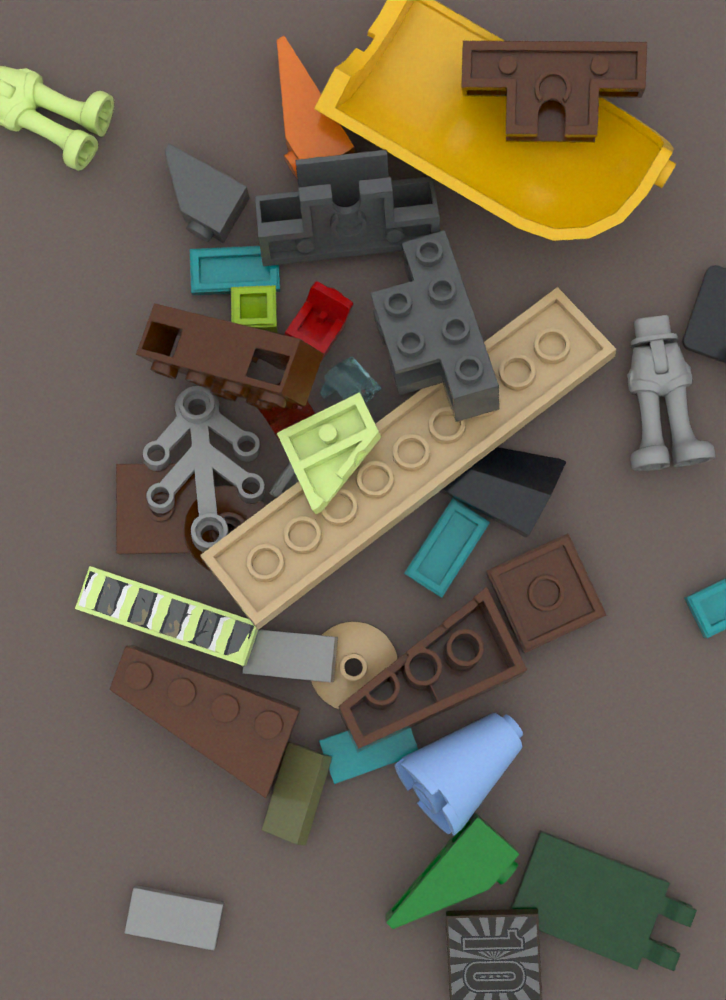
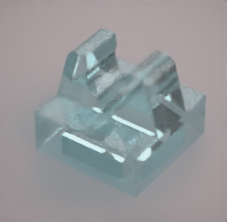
[320,356,382,403]

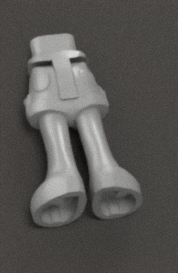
[627,315,716,471]

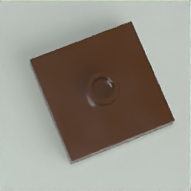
[116,463,197,554]
[485,533,607,653]

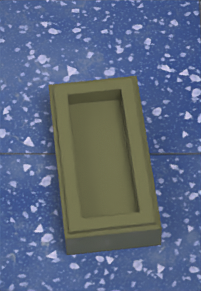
[262,743,332,845]

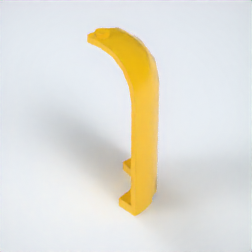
[314,0,676,241]

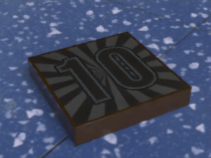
[446,909,542,1000]

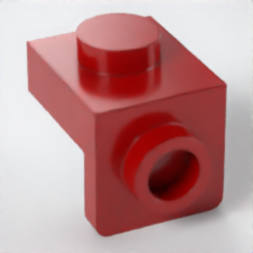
[284,281,353,364]

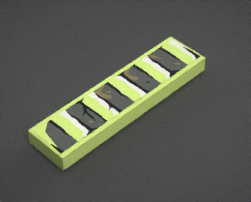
[75,566,258,666]

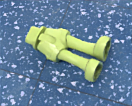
[0,66,114,171]

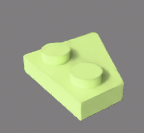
[277,392,381,514]

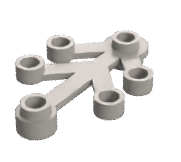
[143,386,265,552]

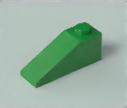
[385,812,519,929]

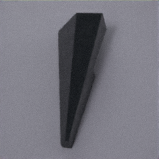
[439,447,566,537]

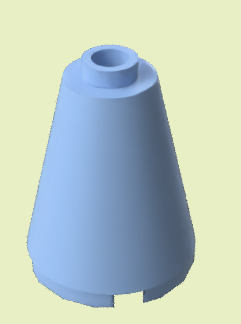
[395,713,523,836]

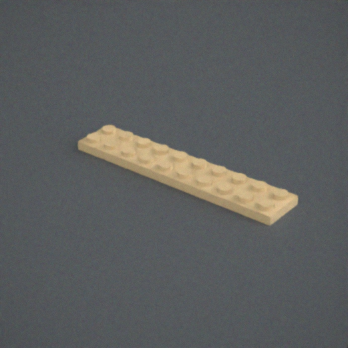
[200,287,616,630]

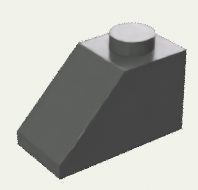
[164,143,250,243]

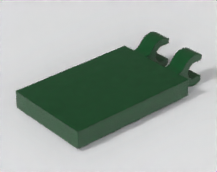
[510,830,697,971]

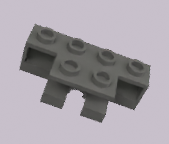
[255,150,440,266]
[370,230,500,422]

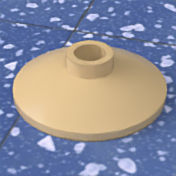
[311,622,398,709]

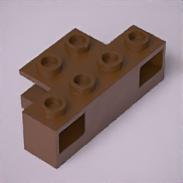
[461,41,647,143]
[136,303,324,412]

